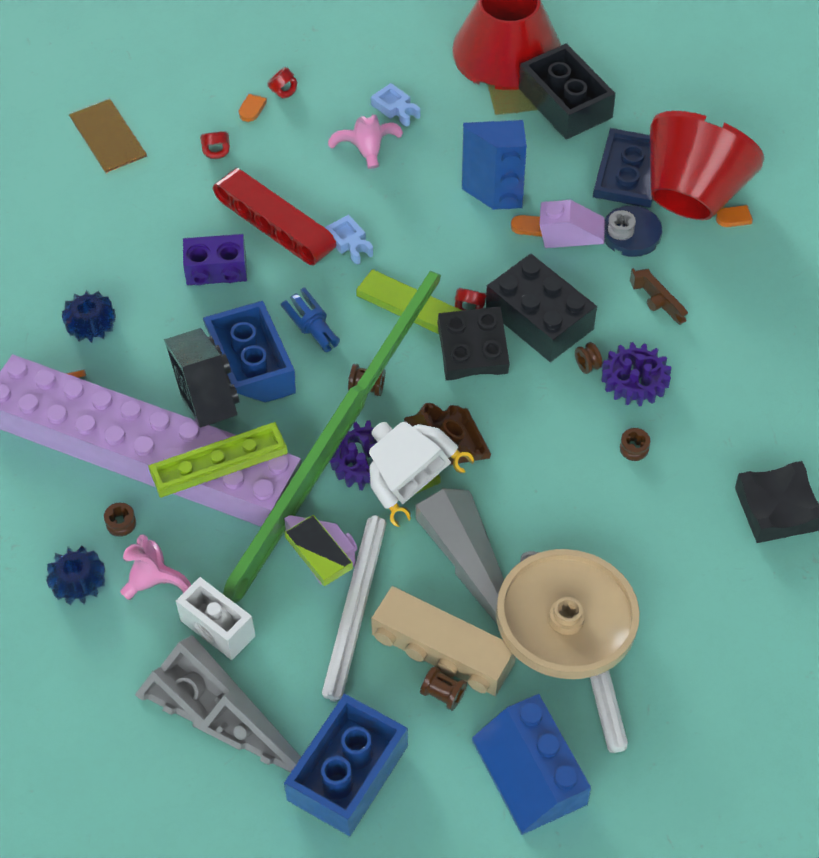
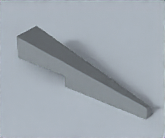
[416,488,504,624]
[135,635,301,772]

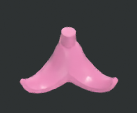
[328,114,403,169]
[120,534,191,600]

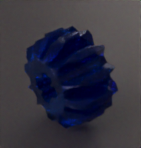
[62,290,116,343]
[46,545,106,605]

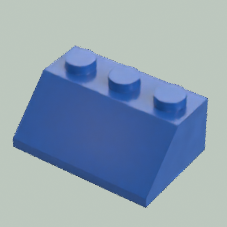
[461,120,527,210]
[203,301,296,403]
[472,694,591,835]

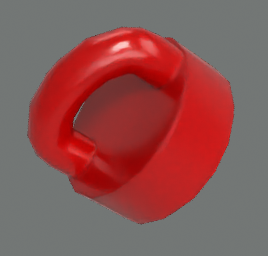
[267,67,297,98]
[200,131,230,159]
[455,288,486,311]

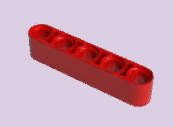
[213,168,337,266]

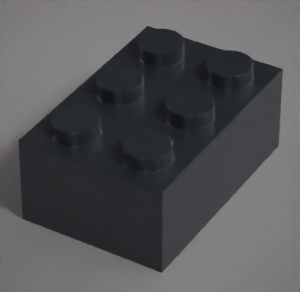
[519,43,616,140]
[486,253,597,363]
[164,328,240,428]

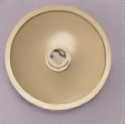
[496,549,639,679]

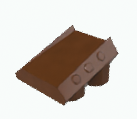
[404,403,491,465]

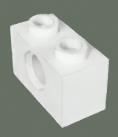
[176,577,256,660]

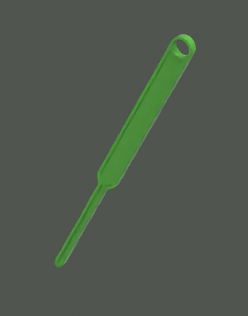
[223,271,441,603]

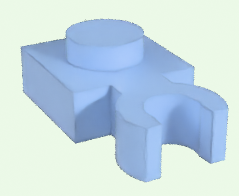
[371,83,420,127]
[324,215,373,264]

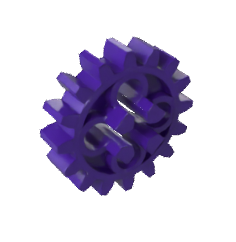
[601,342,671,406]
[330,420,377,490]

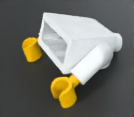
[369,421,474,527]

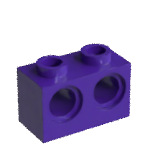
[183,234,247,285]

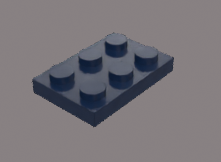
[593,128,653,208]

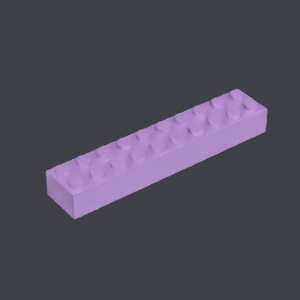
[0,354,301,527]

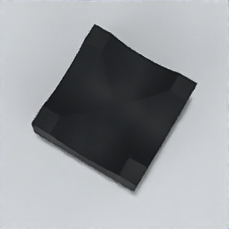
[437,307,510,381]
[735,461,819,543]

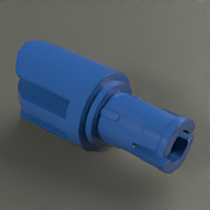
[281,287,340,352]

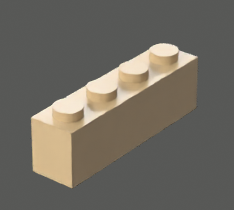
[371,586,516,697]

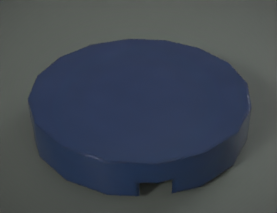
[605,206,662,257]

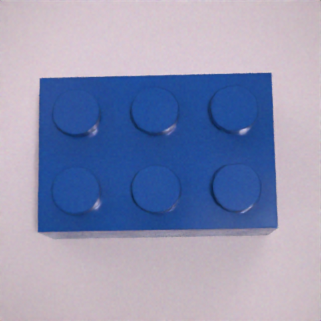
[284,693,408,837]

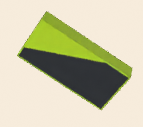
[285,515,353,587]

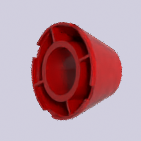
[453,0,561,91]
[650,111,765,220]

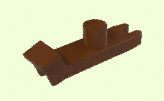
[630,268,688,325]

